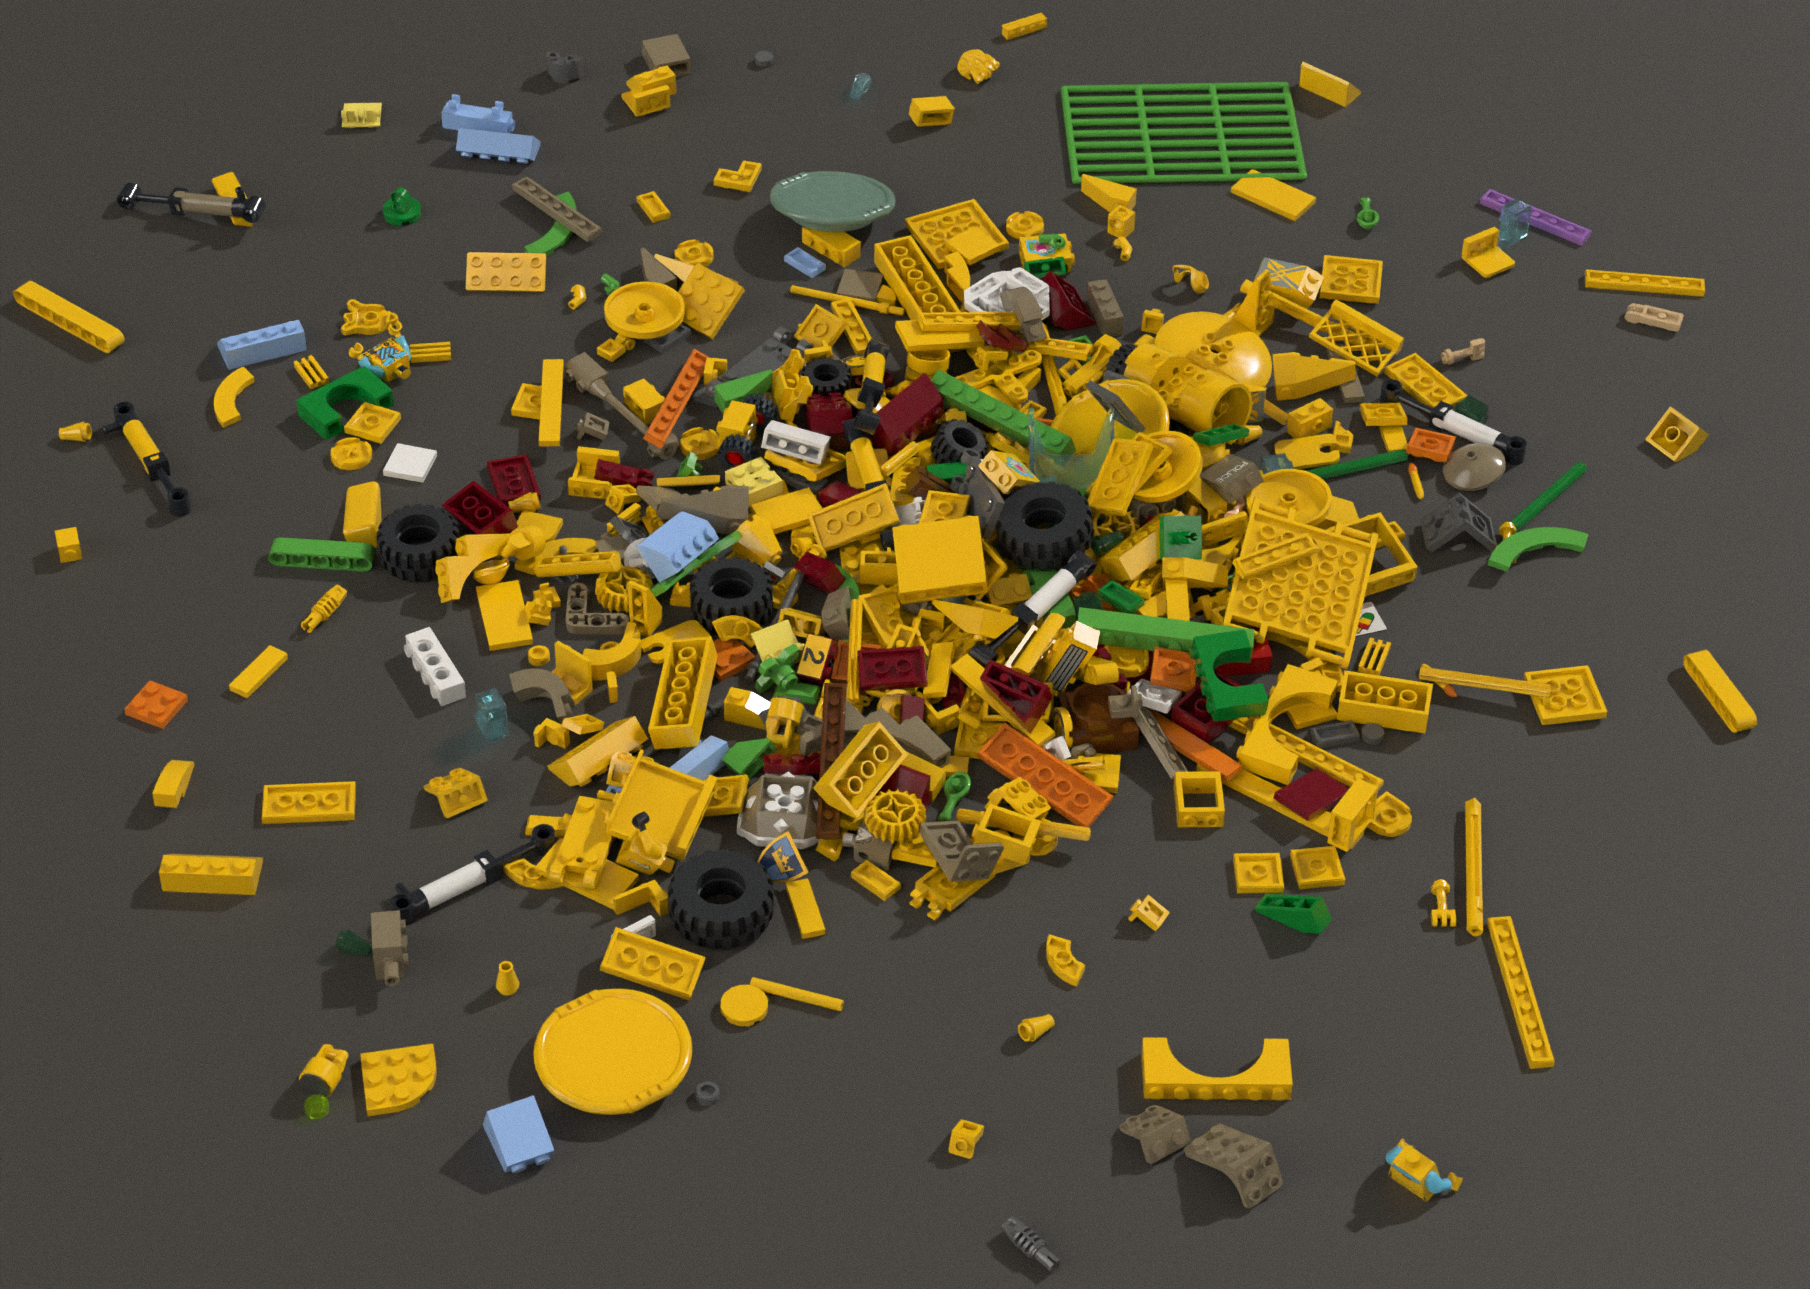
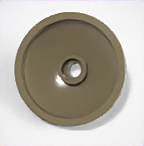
[1443,443,1506,491]

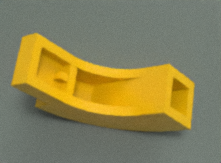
[583,622,642,681]

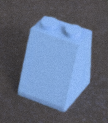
[483,1095,554,1173]

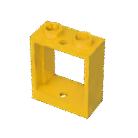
[1184,477,1228,525]
[1174,771,1225,828]
[1327,778,1378,852]
[971,803,1042,865]

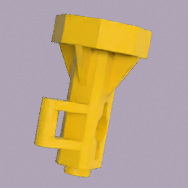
[1058,334,1122,398]

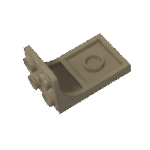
[919,820,1004,882]
[1184,1124,1283,1209]

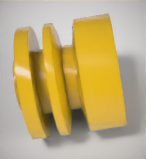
[905,349,950,383]

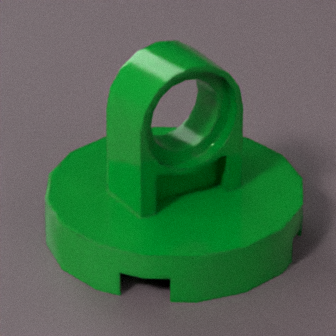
[383,187,421,226]

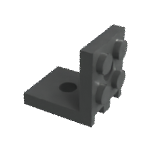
[1420,493,1497,553]

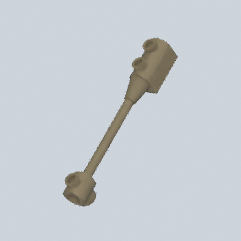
[564,352,679,460]

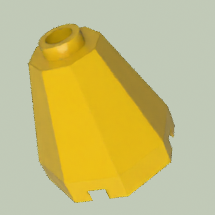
[729,514,782,566]

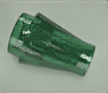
[1091,530,1124,556]
[335,930,372,957]

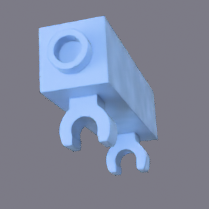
[441,94,515,133]
[670,735,729,781]

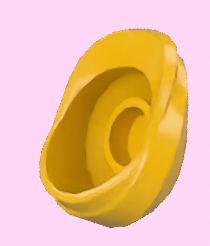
[473,558,510,585]

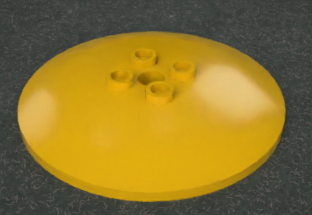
[1154,312,1272,387]

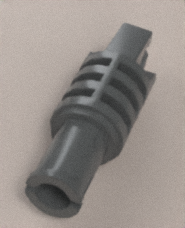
[1002,1216,1062,1273]

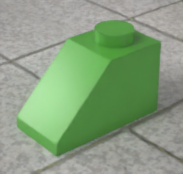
[722,738,777,780]

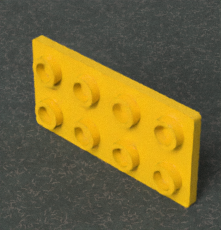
[466,252,546,292]

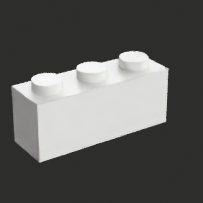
[761,420,831,465]

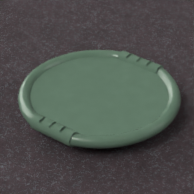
[770,171,896,232]

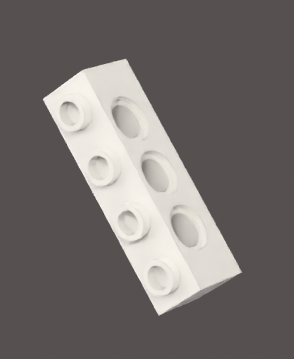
[404,627,466,706]

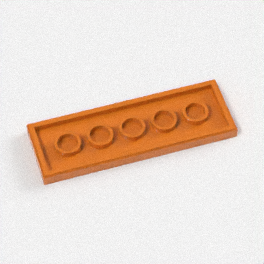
[977,722,1114,828]

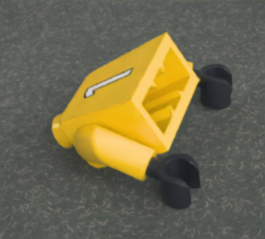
[615,811,675,875]

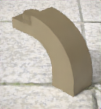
[1000,286,1047,344]
[509,668,575,725]

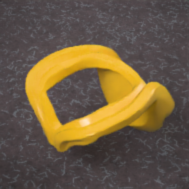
[1172,265,1209,294]

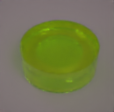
[304,1094,329,1119]

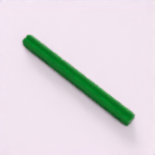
[1307,449,1409,480]
[1509,462,1587,532]

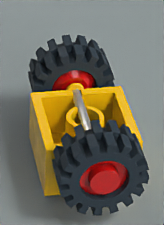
[716,394,778,470]

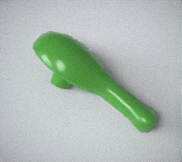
[1357,197,1379,230]
[938,772,971,822]

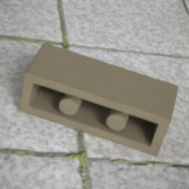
[1087,279,1124,337]

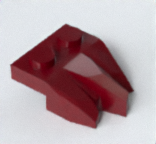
[976,320,1030,352]

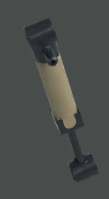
[116,183,266,223]

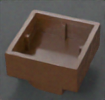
[1057,683,1139,754]

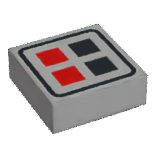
[763,561,785,585]

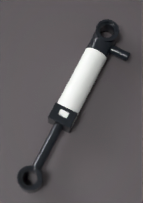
[1380,379,1527,465]
[969,550,1097,669]
[390,824,556,925]

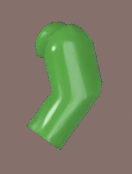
[1039,234,1066,249]
[601,274,620,295]

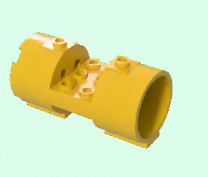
[1122,343,1252,445]

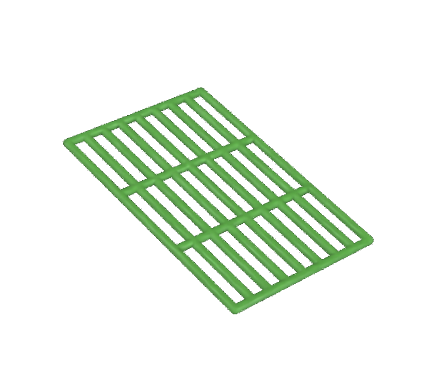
[1060,82,1307,184]

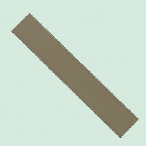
[512,177,602,242]

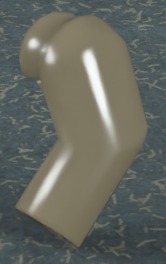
[1064,743,1096,760]

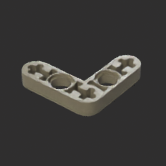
[566,583,629,635]

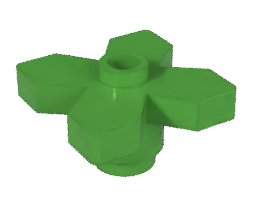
[755,644,800,694]

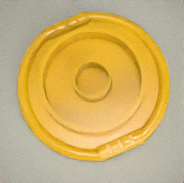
[1047,379,1170,489]
[533,989,692,1115]

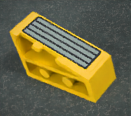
[1041,621,1100,697]

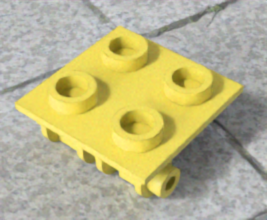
[341,103,382,128]
[751,619,804,664]

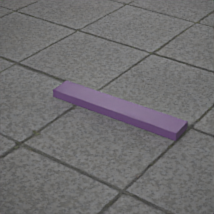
[1480,189,1592,246]

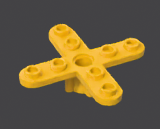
[955,343,1042,403]

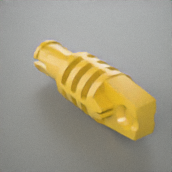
[301,585,347,633]

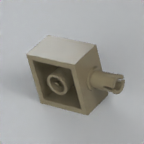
[371,910,409,986]

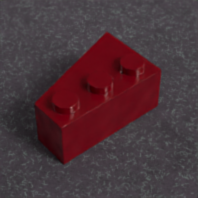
[980,660,1053,734]

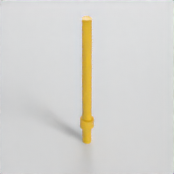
[790,285,905,316]

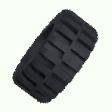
[377,504,459,582]
[690,557,773,634]

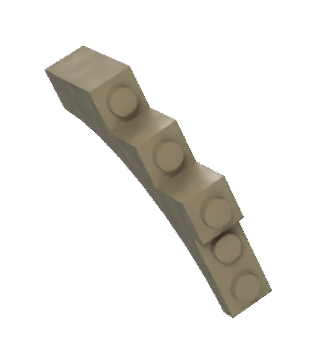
[799,701,951,768]

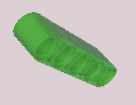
[268,537,376,572]

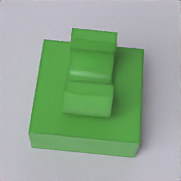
[677,452,703,477]

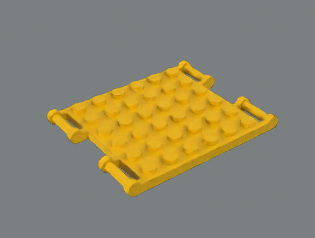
[1222,497,1378,669]

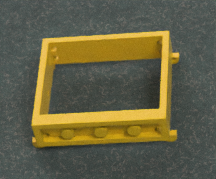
[1325,512,1418,596]

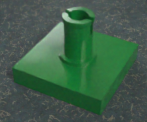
[1159,516,1202,560]

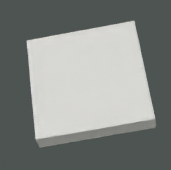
[383,443,437,483]
[1126,679,1182,714]

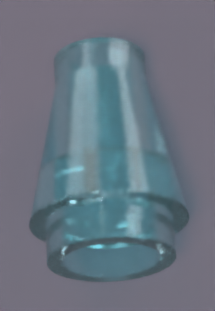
[850,73,872,100]

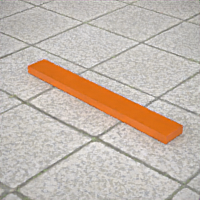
[643,349,710,449]

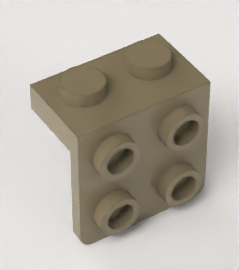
[1119,1105,1191,1164]

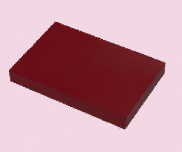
[486,454,541,506]
[857,646,928,691]
[1273,768,1349,821]

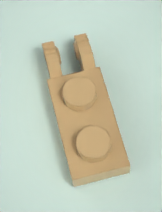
[1624,303,1684,332]

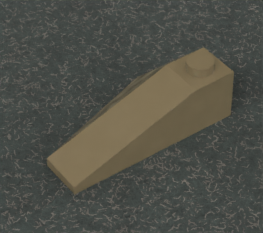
[657,485,749,534]

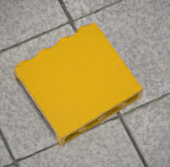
[892,516,988,604]
[604,750,718,862]

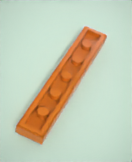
[1137,708,1242,782]

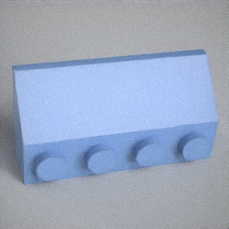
[456,128,541,164]
[217,320,307,370]
[636,511,719,582]

